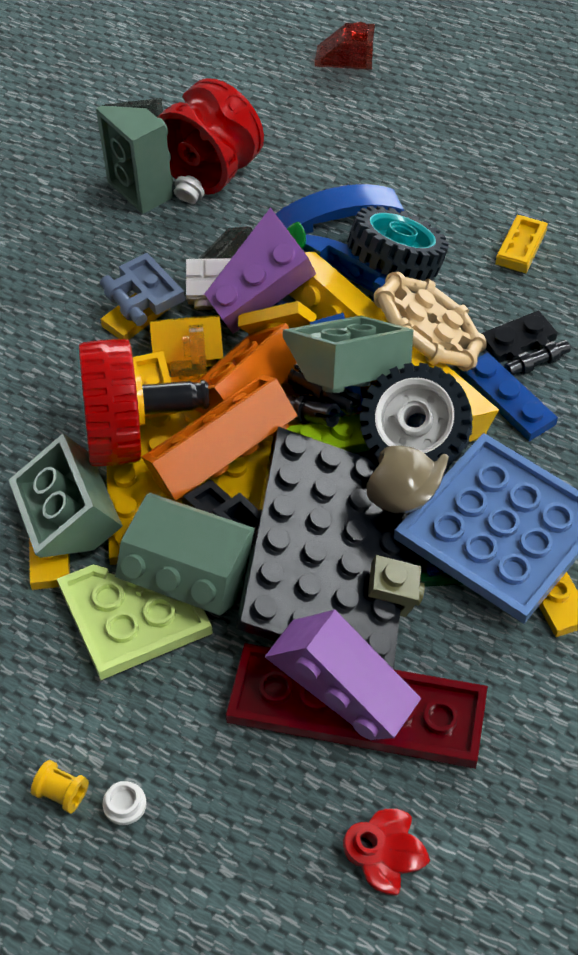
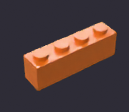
[141,374,298,501]

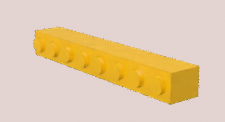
[289,252,499,442]

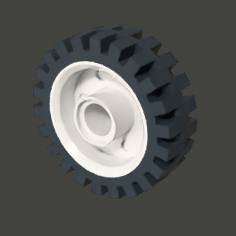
[360,363,473,469]

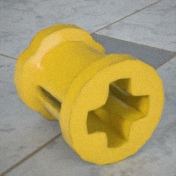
[31,760,89,814]

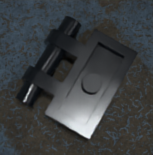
[481,310,571,375]

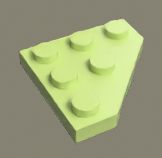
[57,564,213,680]

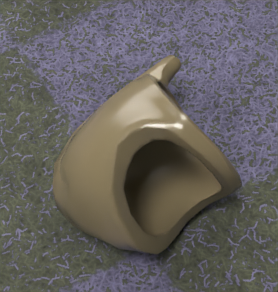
[367,446,449,514]

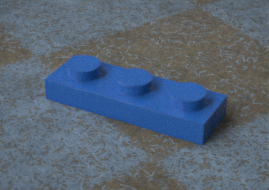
[460,352,558,441]

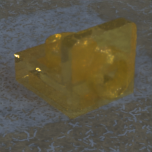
[171,324,207,380]

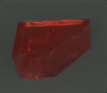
[315,22,375,70]

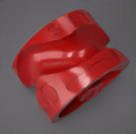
[157,78,264,195]

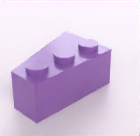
[204,207,316,334]
[265,610,421,740]

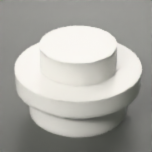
[174,175,205,204]
[102,781,147,825]

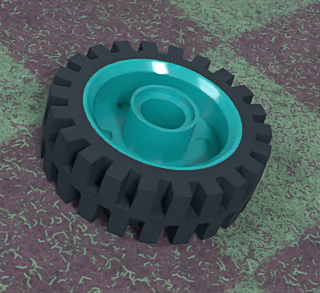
[347,206,449,281]

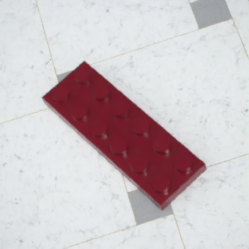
[226,643,488,769]

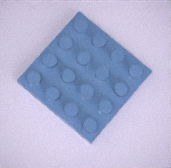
[394,433,578,624]

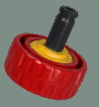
[78,339,210,466]

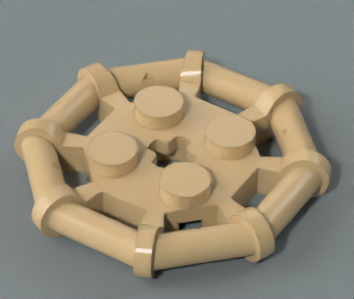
[374,272,487,371]

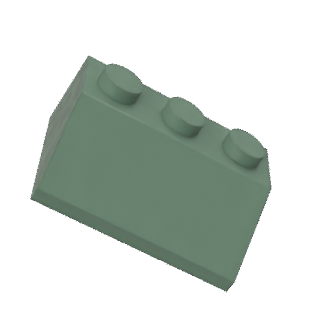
[96,106,174,214]
[283,315,414,393]
[9,433,123,558]
[115,493,255,615]

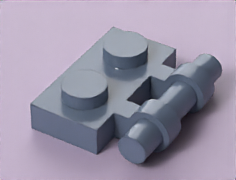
[100,253,185,326]

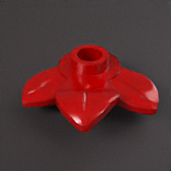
[343,809,430,896]

